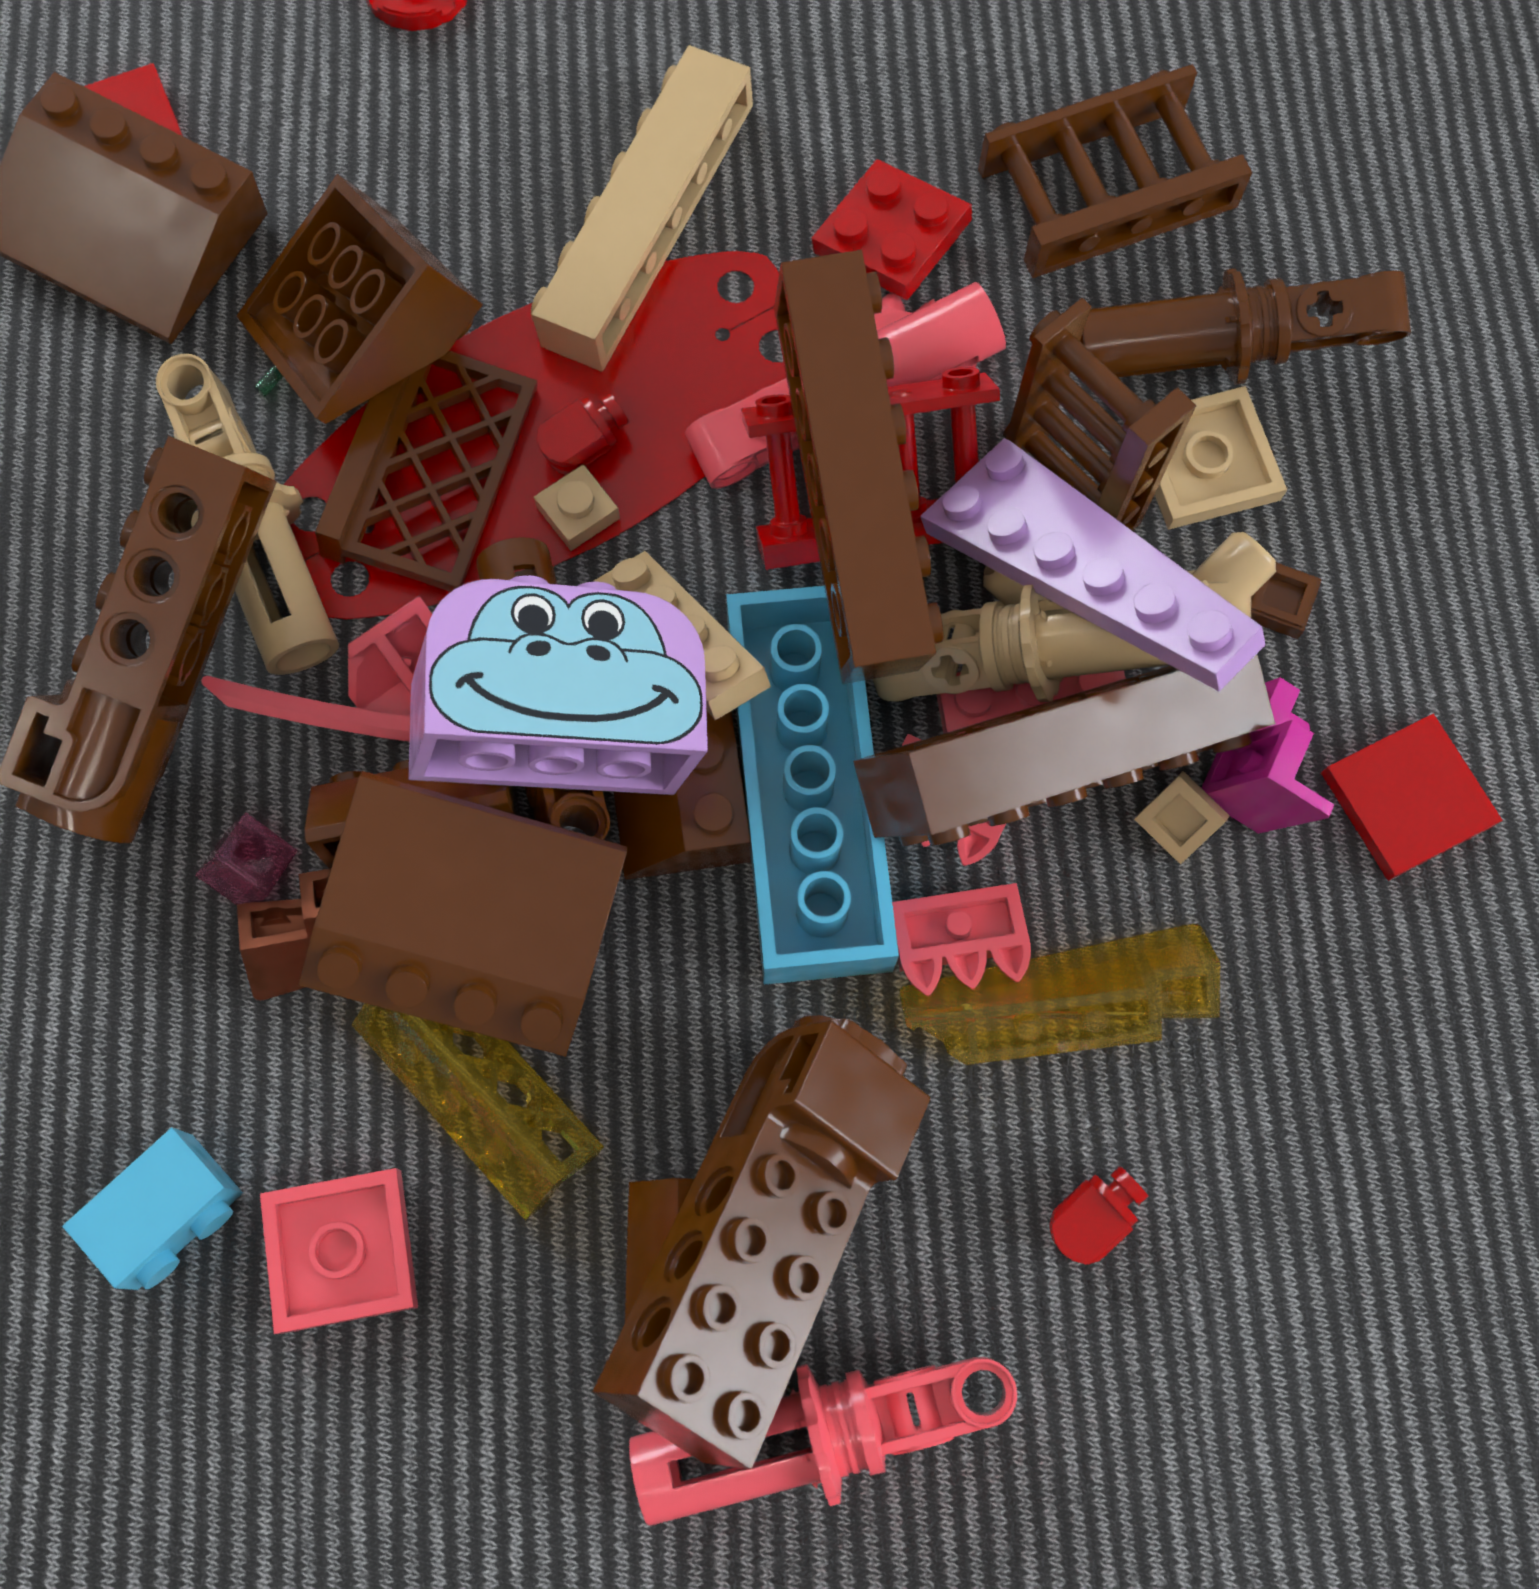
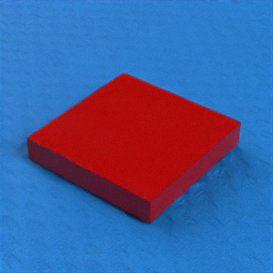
[1321,713,1503,881]

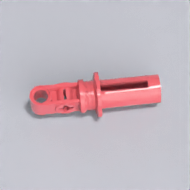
[685,282,1006,489]
[629,1357,1017,1526]

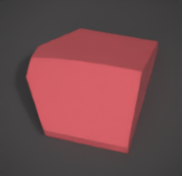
[348,596,432,716]

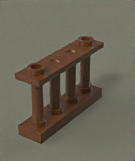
[978,64,1253,279]
[1003,298,1197,531]

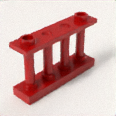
[741,367,1000,570]

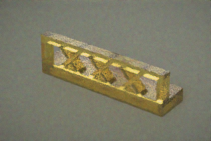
[352,1003,604,1221]

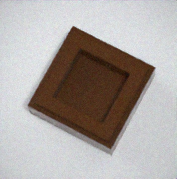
[1251,562,1322,639]

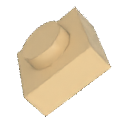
[534,464,620,551]
[1134,771,1230,864]

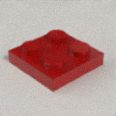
[811,159,972,300]

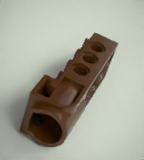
[0,436,277,843]
[592,1015,930,1469]

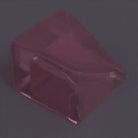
[195,812,298,905]

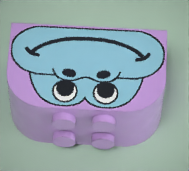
[409,576,708,795]

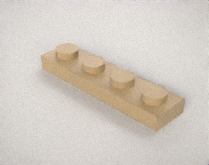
[593,551,771,720]

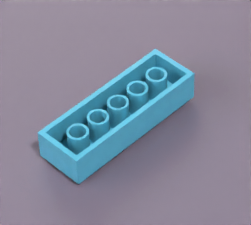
[726,586,899,985]

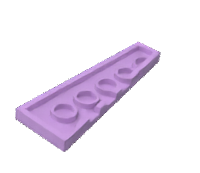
[920,438,1265,692]

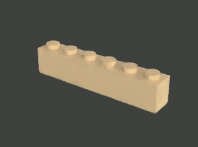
[531,45,753,372]

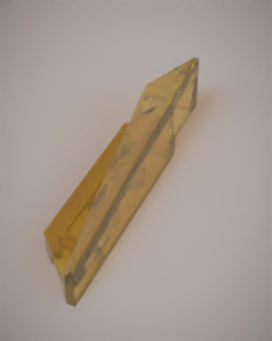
[899,924,1220,1065]

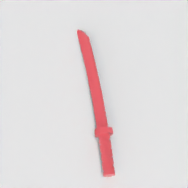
[201,676,410,742]

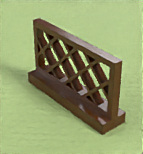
[315,351,537,592]

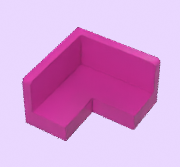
[1202,677,1334,834]

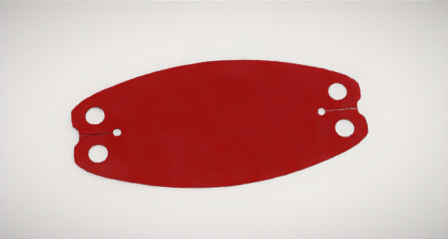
[283,251,786,620]

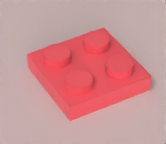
[260,1168,418,1334]

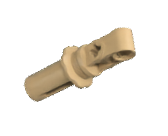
[156,354,339,675]
[872,580,1209,702]

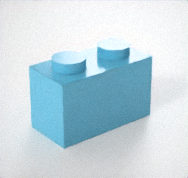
[62,1127,243,1290]

